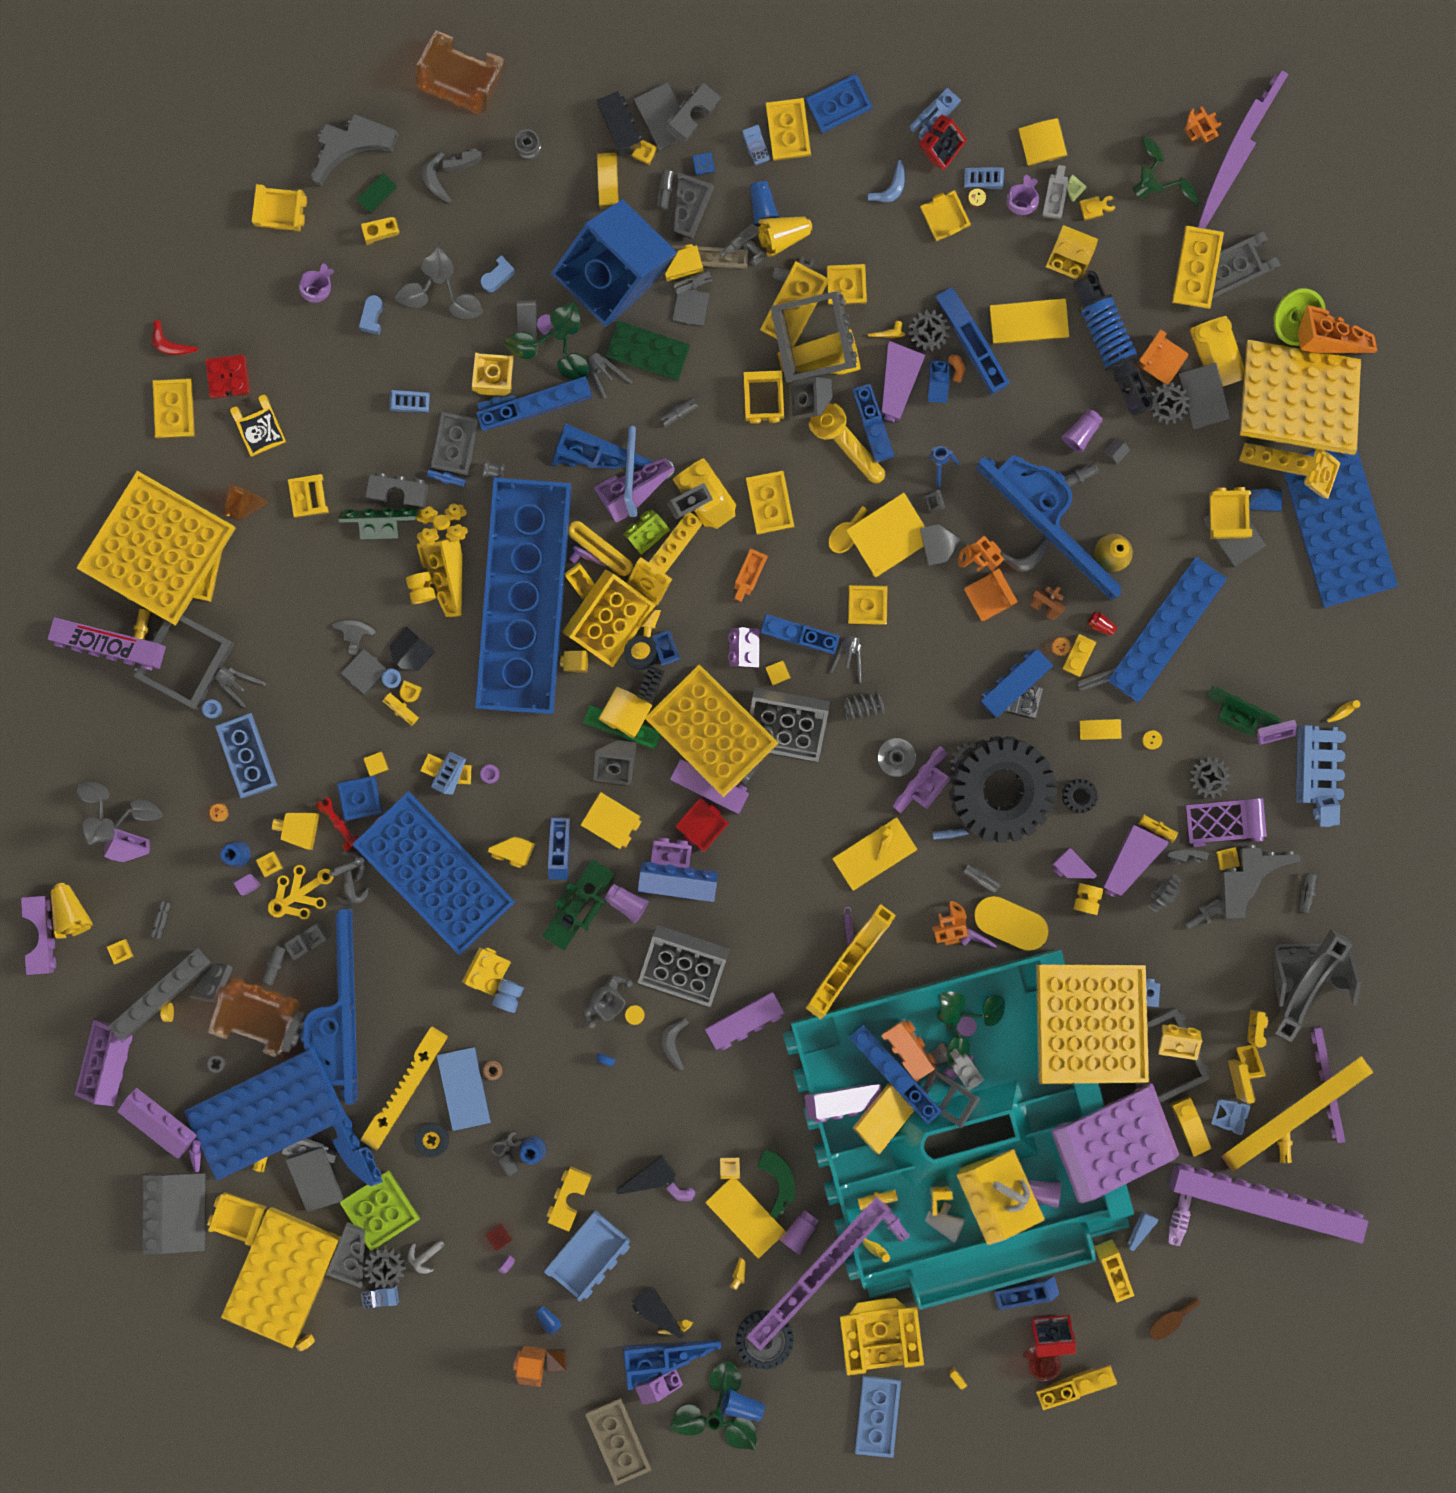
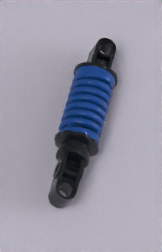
[1074,270,1153,416]

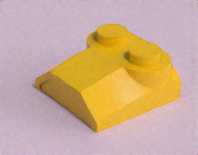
[472,353,514,396]

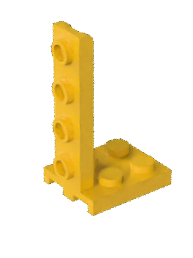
[1239,443,1340,499]
[627,512,703,605]

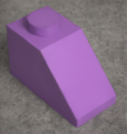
[104,828,150,862]
[1052,848,1097,878]

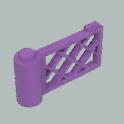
[1186,798,1267,847]

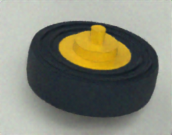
[624,636,659,670]

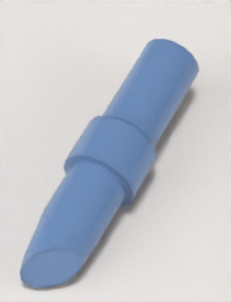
[932,828,969,840]

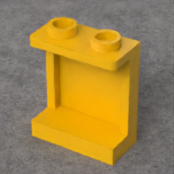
[252,184,307,231]
[1209,487,1252,539]
[581,792,642,849]
[207,1192,268,1247]

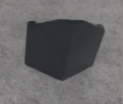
[390,626,435,671]

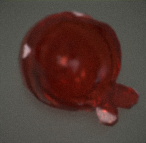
[1023,1345,1062,1381]

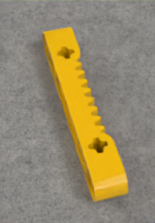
[360,1026,448,1151]

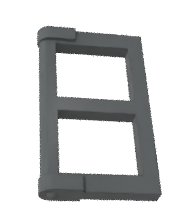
[922,1068,980,1128]

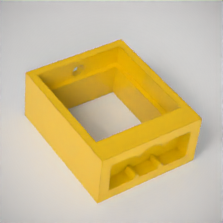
[744,371,784,424]

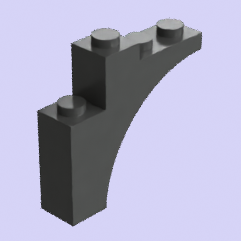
[311,114,399,187]
[1220,845,1301,919]

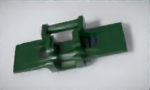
[542,859,615,951]

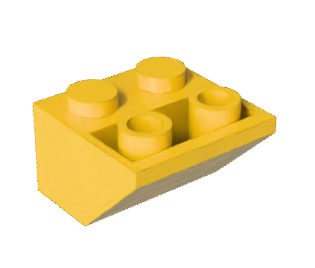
[1046,225,1098,279]
[488,837,535,868]

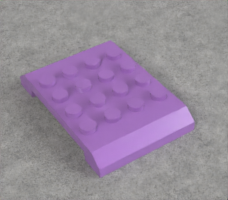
[1051,1083,1179,1203]

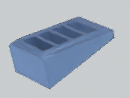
[964,167,1004,189]
[389,390,430,412]
[431,752,466,795]
[1126,1211,1158,1251]

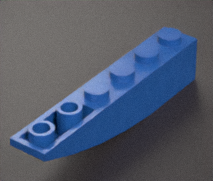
[935,287,1010,396]
[476,377,593,431]
[849,1024,942,1124]

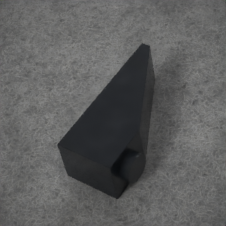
[616,1155,676,1195]
[632,1287,686,1339]

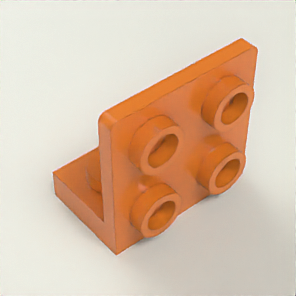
[1136,329,1189,385]
[964,569,1018,622]

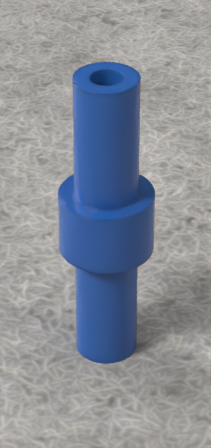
[477,395,516,410]
[427,470,466,487]

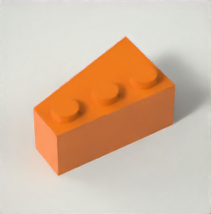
[882,1018,937,1082]
[513,1346,546,1387]

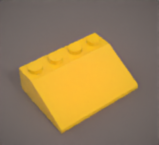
[562,569,656,668]
[957,1149,1044,1245]

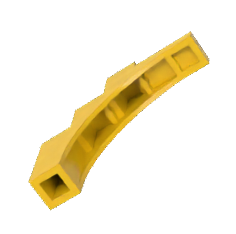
[806,904,896,1020]

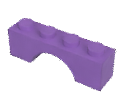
[21,896,56,975]

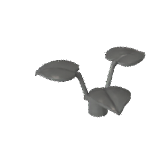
[395,247,484,319]
[76,781,163,845]

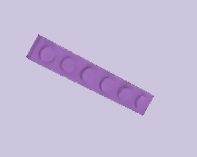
[1311,1026,1345,1143]

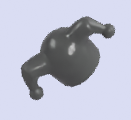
[583,975,633,1029]

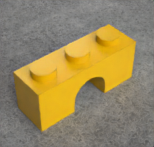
[546,1167,592,1231]

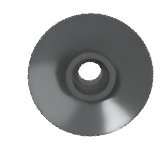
[878,738,916,777]

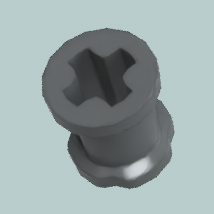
[483,461,505,478]

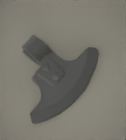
[332,620,376,655]

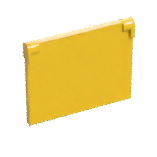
[846,492,925,578]

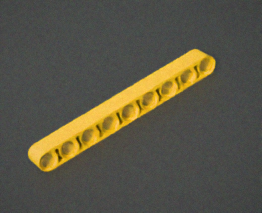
[1221,1056,1373,1172]

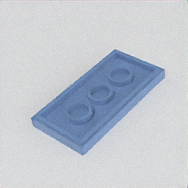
[437,1047,491,1131]
[855,1375,901,1458]

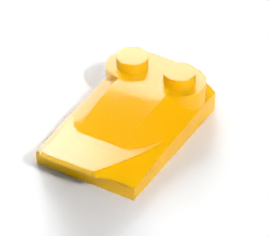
[1190,316,1245,387]
[672,458,736,529]

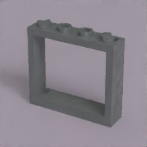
[771,291,857,382]
[134,615,235,710]
[1133,1008,1210,1102]

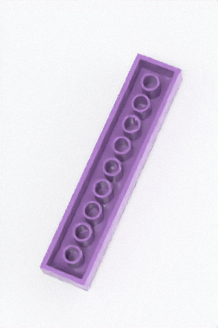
[1168,1163,1368,1244]

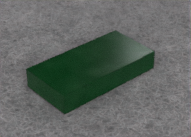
[356,173,398,214]

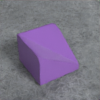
[234,874,261,895]

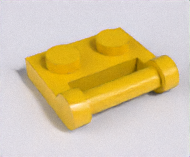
[288,474,329,518]
[1247,1009,1268,1048]

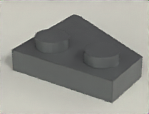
[189,963,233,1003]
[281,1011,305,1052]

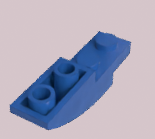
[852,384,894,463]
[760,614,840,654]
[333,1114,383,1186]

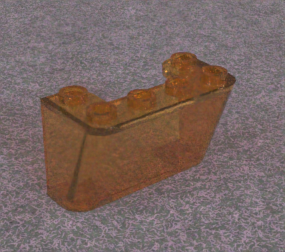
[416,30,505,114]
[208,978,301,1059]

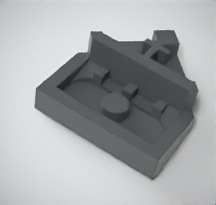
[920,524,960,566]

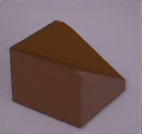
[546,1349,567,1373]

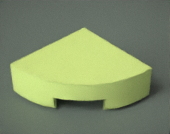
[1067,174,1087,202]

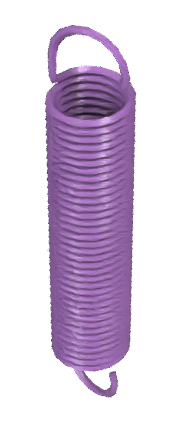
[844,907,854,947]

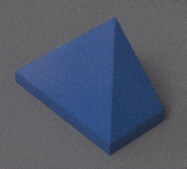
[1245,489,1282,511]

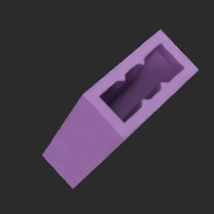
[881,341,925,423]
[1101,825,1169,897]

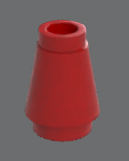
[1087,611,1117,636]

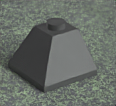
[788,377,832,421]
[593,740,637,786]

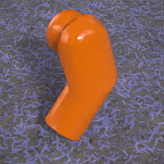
[948,354,966,383]

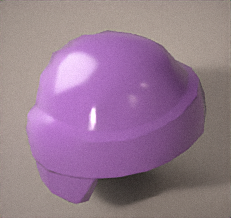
[1007,175,1039,215]
[299,263,334,302]

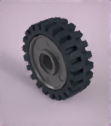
[736,1310,794,1370]

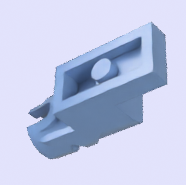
[909,88,961,140]

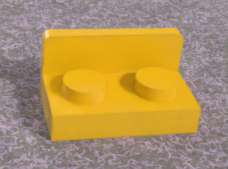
[1158,1025,1202,1060]

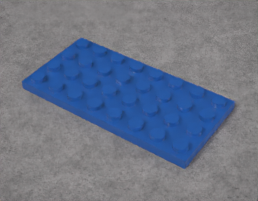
[1283,449,1398,608]
[352,791,515,955]
[183,1048,347,1181]

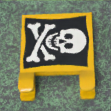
[230,395,286,457]

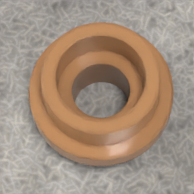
[483,1061,503,1080]

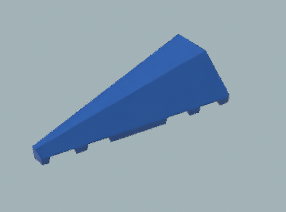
[551,424,654,470]
[622,1340,721,1390]

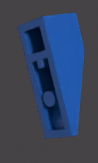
[548,818,570,880]
[994,1276,1059,1311]

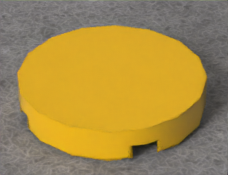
[809,403,847,440]

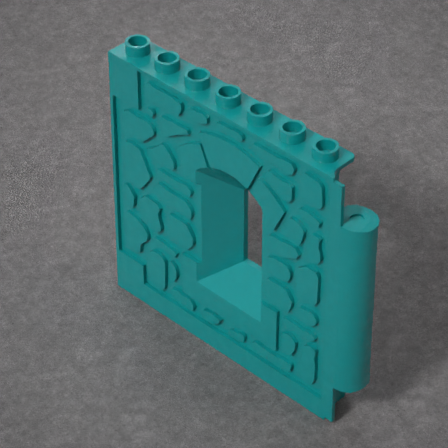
[783,948,1134,1310]

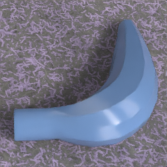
[868,160,905,202]

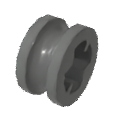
[207,1055,226,1073]

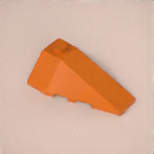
[1298,305,1377,353]

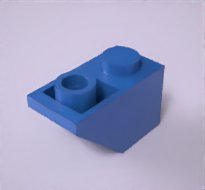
[927,360,949,403]

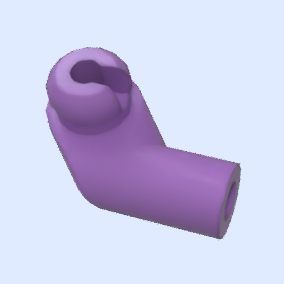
[666,1183,695,1202]

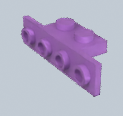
[893,746,950,813]

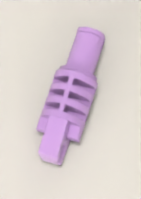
[1168,1194,1192,1246]

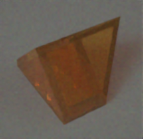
[223,483,270,521]

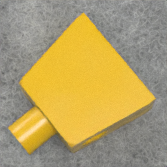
[272,813,320,850]

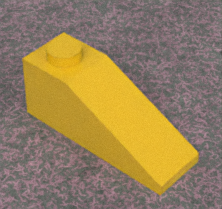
[1170,1096,1211,1157]
[1094,1239,1134,1303]

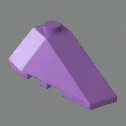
[594,458,675,522]

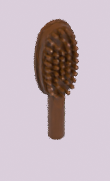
[1149,1297,1200,1340]

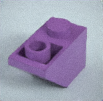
[635,1369,683,1405]

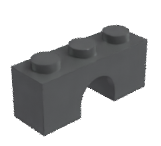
[666,83,722,145]
[366,473,428,509]

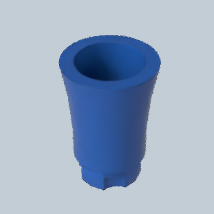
[750,181,780,226]
[221,841,251,868]
[519,1136,546,1164]
[721,1388,765,1422]

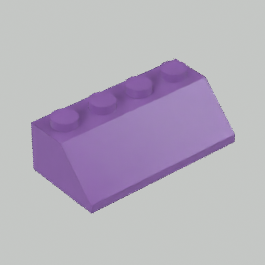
[74,1020,132,1106]

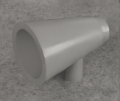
[925,1202,965,1243]

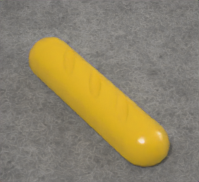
[832,426,885,483]
[568,521,633,576]

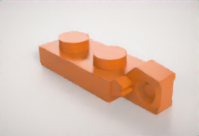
[734,548,768,602]

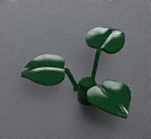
[1133,135,1199,207]
[504,302,589,380]
[937,991,1005,1069]
[669,1361,757,1450]

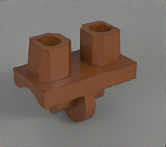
[1030,586,1066,620]

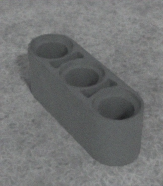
[517,300,538,355]

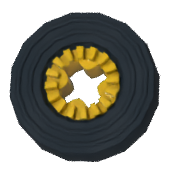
[414,1123,449,1158]

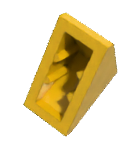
[564,563,595,600]
[1236,1045,1265,1079]

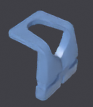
[1211,1099,1250,1135]

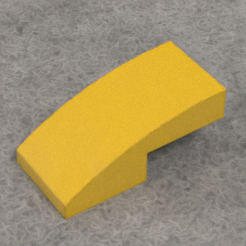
[1080,719,1122,740]

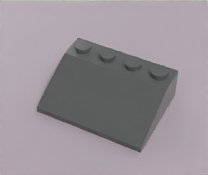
[750,687,830,762]
[638,925,730,1007]
[143,1173,206,1254]

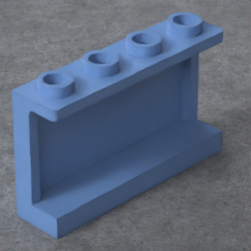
[544,1210,630,1302]

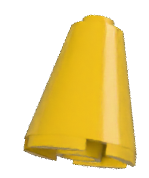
[758,216,812,257]
[1094,534,1133,572]
[51,883,93,939]

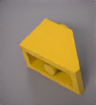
[665,244,703,281]
[560,651,588,673]

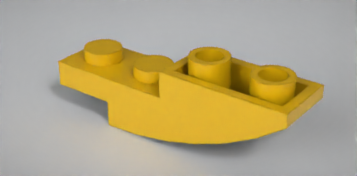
[1036,1365,1117,1410]

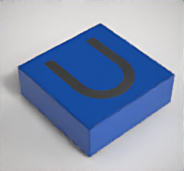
[693,152,715,176]

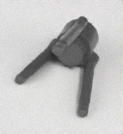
[587,353,632,398]
[829,636,862,684]
[215,667,266,708]

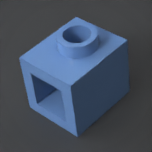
[1313,795,1340,827]
[1146,978,1160,1007]

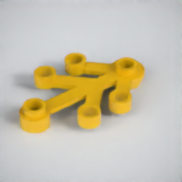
[268,865,334,919]

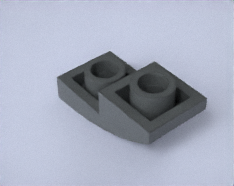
[443,149,483,172]
[1165,850,1209,864]

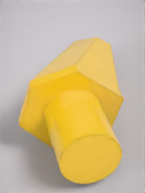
[641,610,661,637]
[730,1258,746,1290]

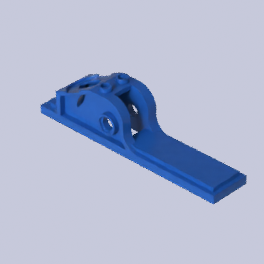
[975,455,1122,601]
[301,908,358,1104]

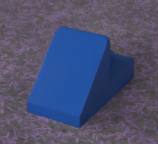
[652,630,680,666]

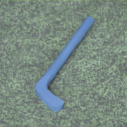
[624,426,637,517]

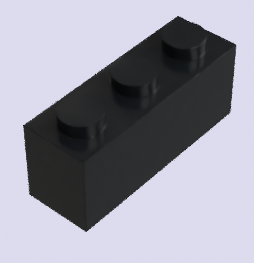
[597,91,643,157]

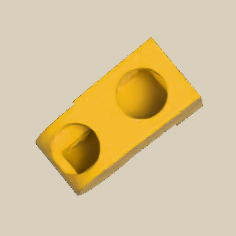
[361,217,400,245]

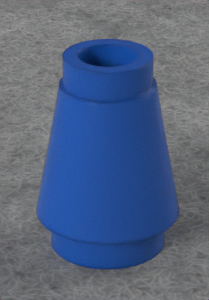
[535,1306,562,1336]

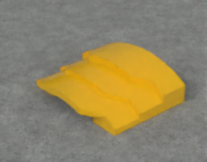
[840,1298,924,1375]

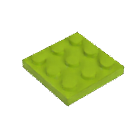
[340,1170,420,1251]

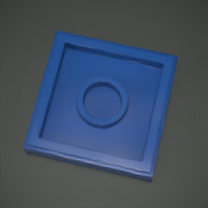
[337,776,383,821]

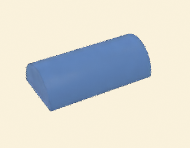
[215,713,278,798]

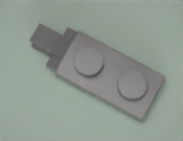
[1042,165,1069,220]
[950,1049,984,1091]
[282,1139,338,1163]

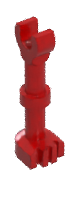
[315,797,359,852]

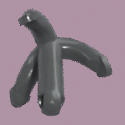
[330,850,366,882]
[336,870,369,906]

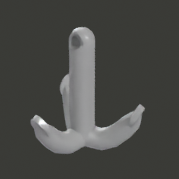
[993,1180,1030,1212]
[408,1241,444,1274]

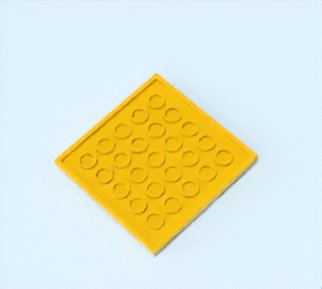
[1240,340,1361,455]
[76,471,236,626]
[1036,965,1149,1083]

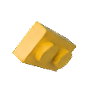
[1062,634,1096,677]

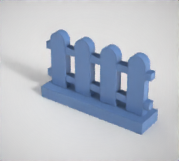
[1296,726,1346,803]

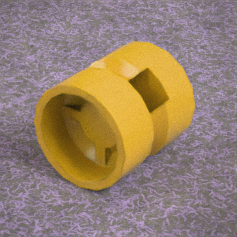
[405,572,436,604]
[1073,883,1103,915]

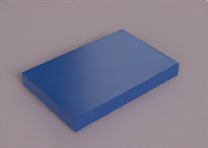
[805,74,873,134]

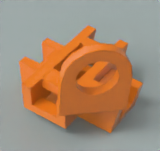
[1184,106,1222,144]
[958,536,1004,572]
[932,901,968,945]

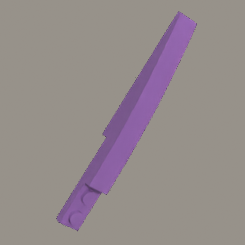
[1197,70,1288,229]
[747,1197,891,1351]

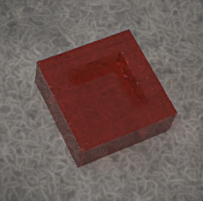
[485,1224,513,1251]

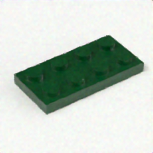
[606,321,690,381]

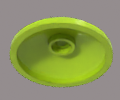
[1273,288,1326,346]

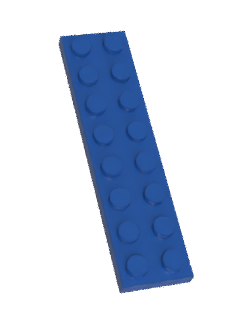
[1107,557,1227,703]

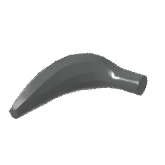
[422,151,452,203]
[1001,538,1049,572]
[661,1018,689,1071]

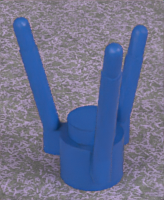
[929,446,960,488]

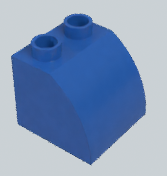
[551,199,678,327]

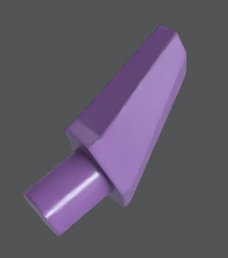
[189,1140,201,1172]

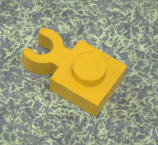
[1079,196,1115,221]

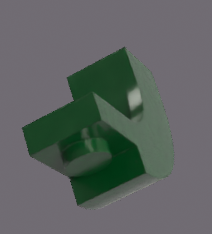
[757,1147,795,1218]

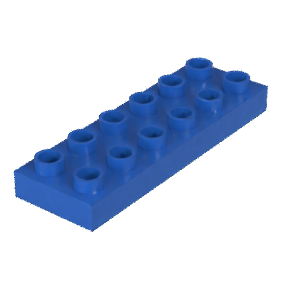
[475,478,572,715]

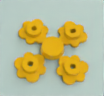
[416,504,468,545]

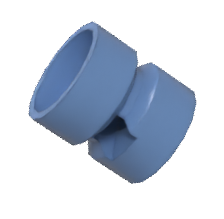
[492,979,524,1013]

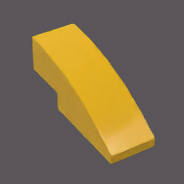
[597,152,619,209]

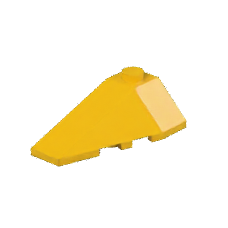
[777,329,861,375]
[417,538,463,617]

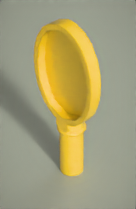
[829,506,868,554]

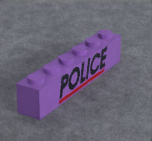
[48,617,166,671]

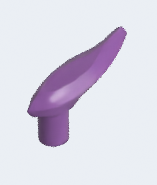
[569,546,605,566]
[960,929,997,948]

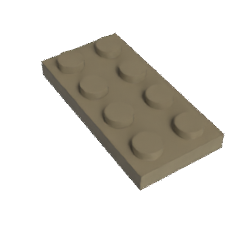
[585,1397,651,1486]

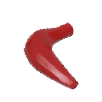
[152,320,198,355]

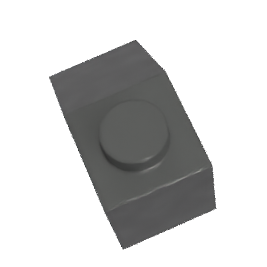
[667,483,713,520]

